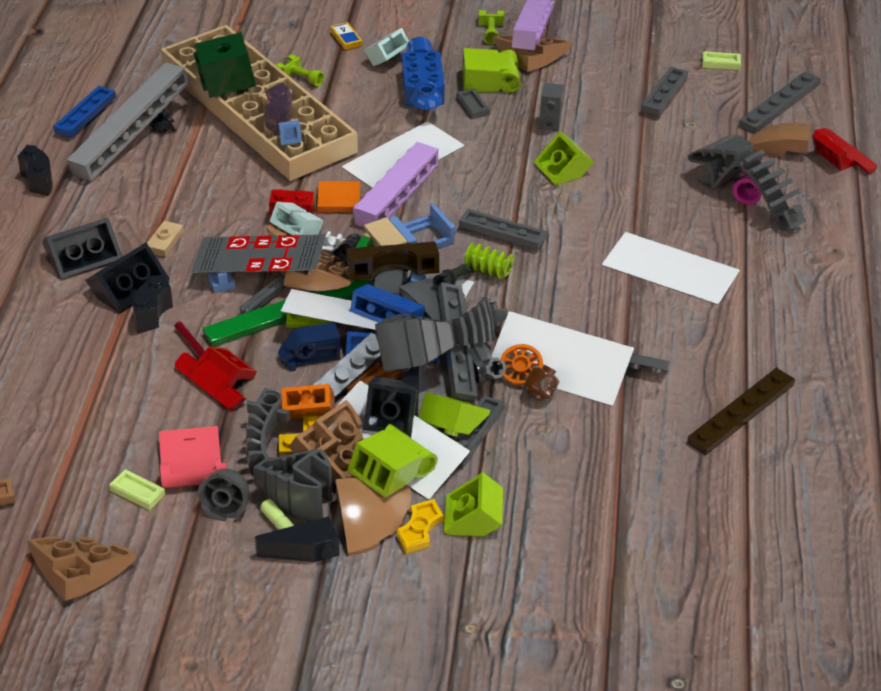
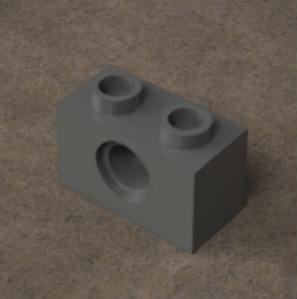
[539,83,564,131]

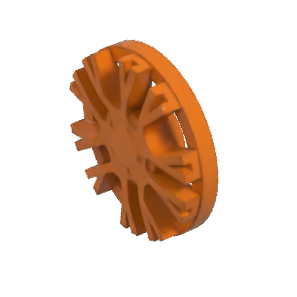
[500,344,543,387]

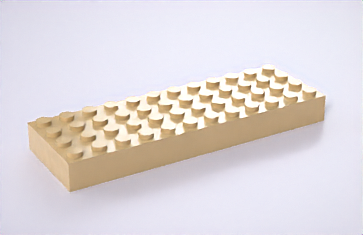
[161,25,358,181]

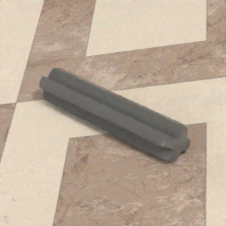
[239,274,286,314]

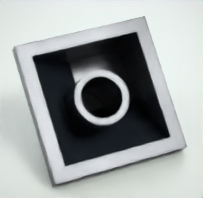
[363,376,418,438]

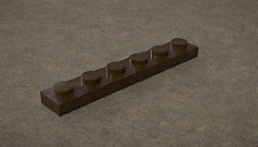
[687,367,795,455]

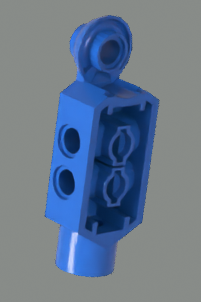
[402,37,445,110]

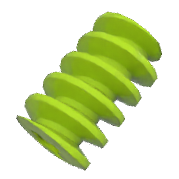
[464,242,514,280]

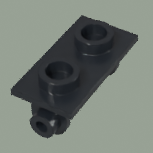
[150,109,177,134]

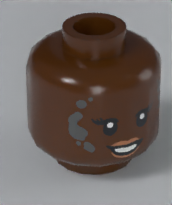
[524,365,560,402]

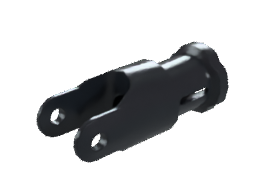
[330,234,361,266]

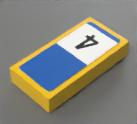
[330,22,362,50]

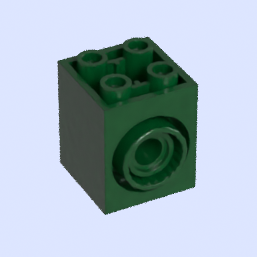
[193,32,256,98]

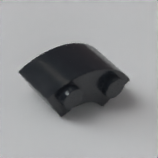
[17,144,53,196]
[133,274,173,334]

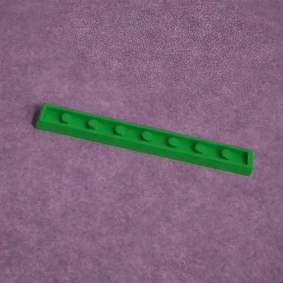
[203,279,374,347]

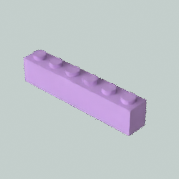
[512,0,554,50]
[353,142,439,228]

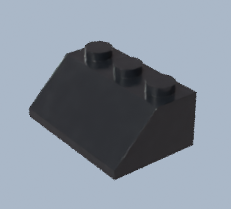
[42,217,123,279]
[85,242,170,313]

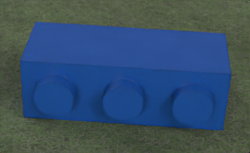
[350,284,425,323]

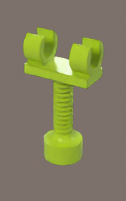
[478,10,504,45]
[275,54,324,87]

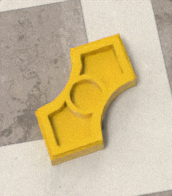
[396,499,444,554]

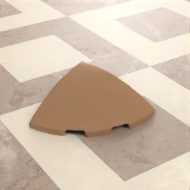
[493,35,572,72]
[748,122,811,157]
[283,251,353,291]
[288,400,364,483]
[335,478,411,556]
[28,536,137,601]

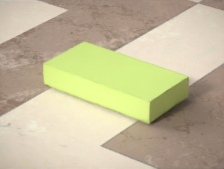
[702,51,741,70]
[109,469,165,510]

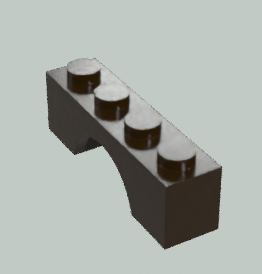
[347,241,440,281]

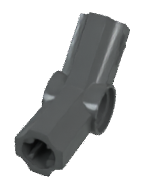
[470,343,507,383]

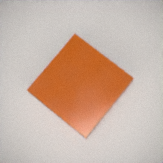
[317,181,360,213]

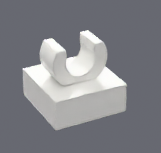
[321,231,346,259]

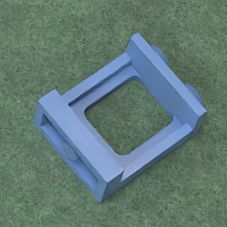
[389,204,456,249]

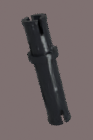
[432,264,472,289]

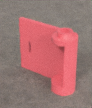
[159,426,227,489]

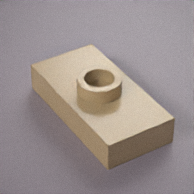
[147,221,184,257]

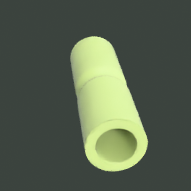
[260,499,294,530]

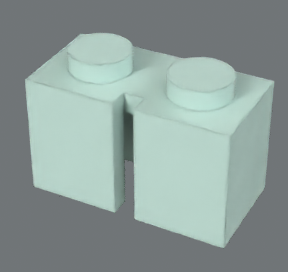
[364,28,409,67]
[269,202,323,235]

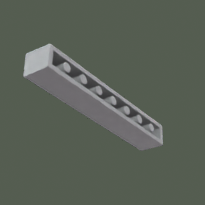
[67,62,189,181]

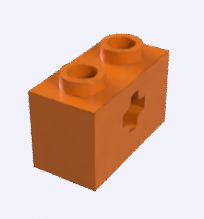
[281,384,335,420]

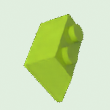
[534,131,594,185]
[418,392,491,437]
[444,472,503,537]

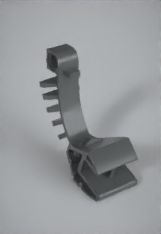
[688,135,806,231]
[375,296,508,371]
[246,388,333,522]

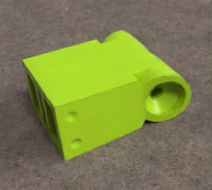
[462,48,521,93]
[347,424,438,498]

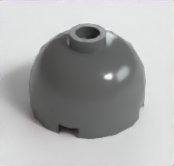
[197,469,250,521]

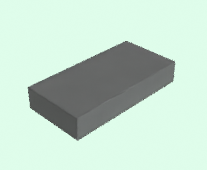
[456,89,490,119]

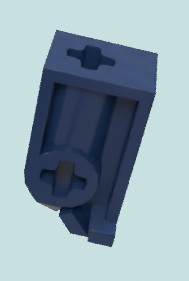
[278,322,340,371]

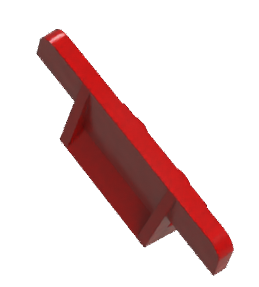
[812,128,877,174]
[175,346,257,411]

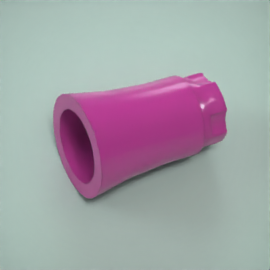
[733,172,762,205]

